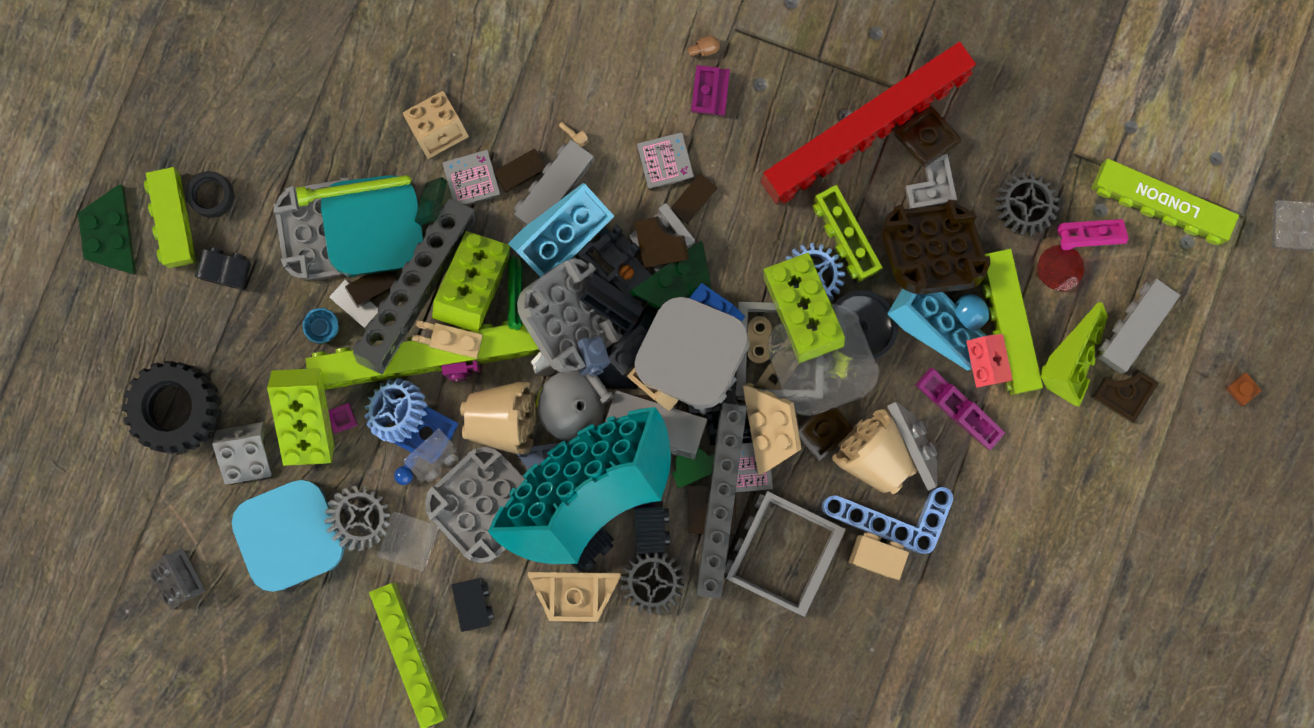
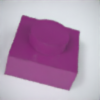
[328,403,358,434]

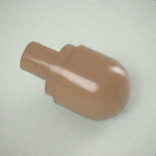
[687,36,720,57]

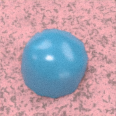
[955,293,989,331]
[302,308,339,344]

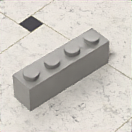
[514,140,594,226]
[1097,279,1180,374]

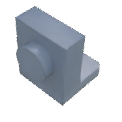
[577,337,611,376]

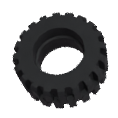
[122,361,222,454]

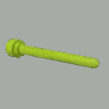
[296,175,412,207]

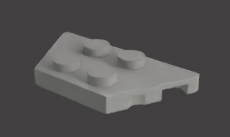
[887,402,937,491]

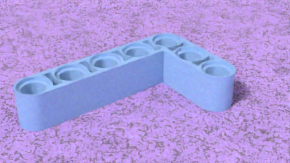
[822,487,953,554]

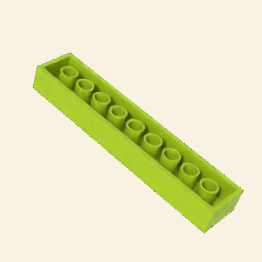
[305,321,540,390]

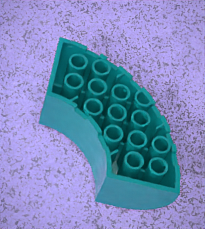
[488,407,671,564]

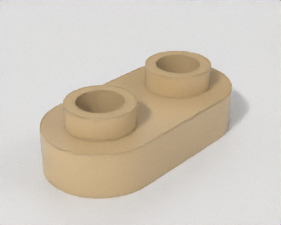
[747,316,772,364]

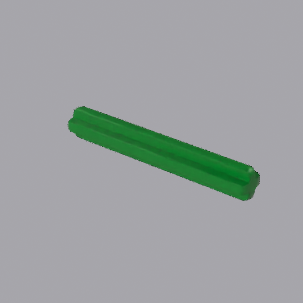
[508,255,523,331]

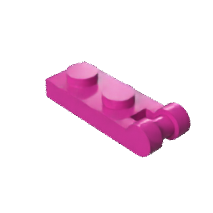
[1057,219,1128,250]

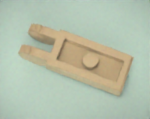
[411,320,483,359]

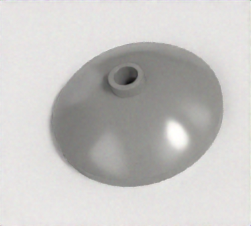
[538,370,605,442]

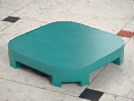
[321,175,423,277]

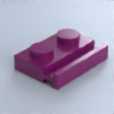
[691,65,730,117]
[442,361,482,382]

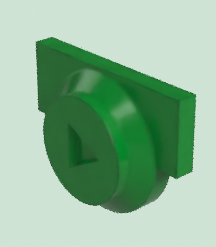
[672,448,714,488]

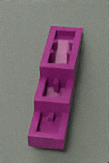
[915,368,1005,451]

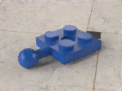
[394,407,459,485]

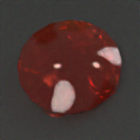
[1037,245,1085,291]

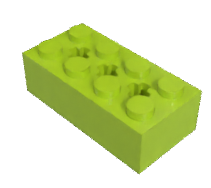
[432,231,511,333]
[764,252,845,363]
[267,368,335,466]

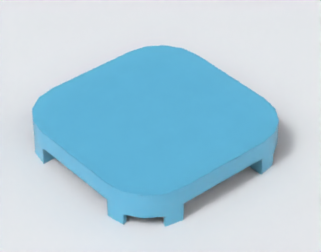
[232,480,346,592]

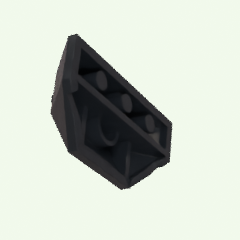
[597,305,658,389]

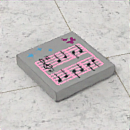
[637,132,694,190]
[442,150,501,205]
[735,443,773,493]

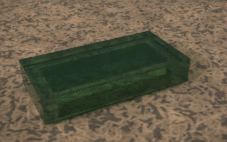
[415,177,448,225]

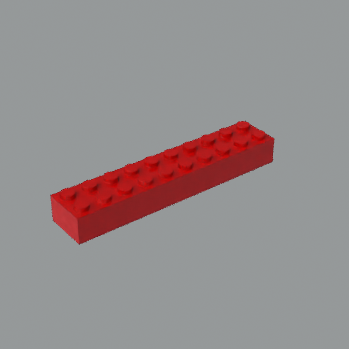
[761,41,976,205]

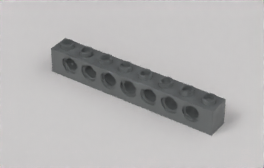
[353,199,477,375]
[696,401,747,599]

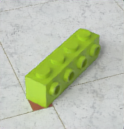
[144,167,197,268]
[812,185,883,283]

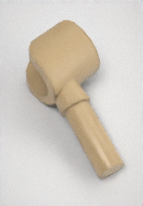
[559,122,589,147]

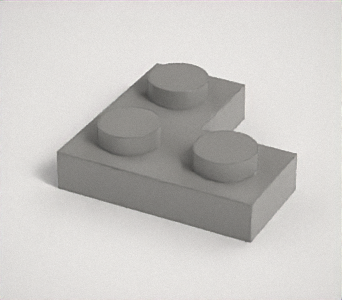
[905,154,957,209]

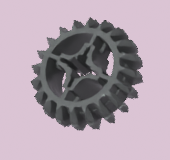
[995,172,1059,236]
[620,552,685,615]

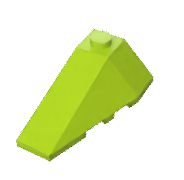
[1041,302,1108,407]

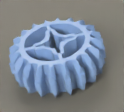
[785,243,845,301]
[364,378,428,443]

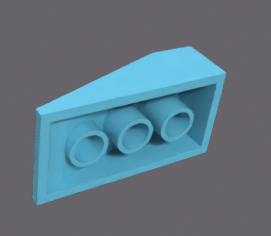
[508,183,614,277]
[887,288,987,371]

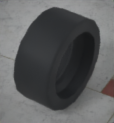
[186,171,235,218]

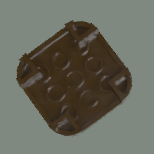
[882,200,991,294]

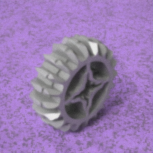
[324,486,390,551]

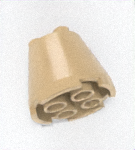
[460,382,537,454]
[832,409,918,494]

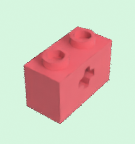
[967,334,1013,388]

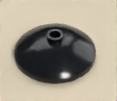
[832,290,898,361]

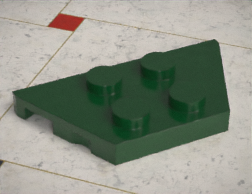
[78,184,136,275]
[629,241,712,309]

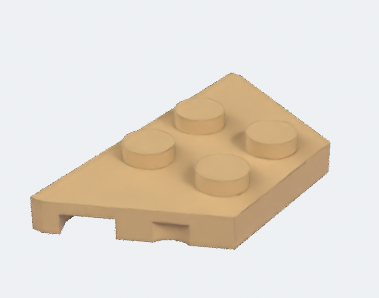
[743,383,801,475]
[528,572,621,622]

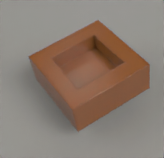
[1226,372,1262,406]

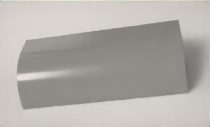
[605,390,707,460]

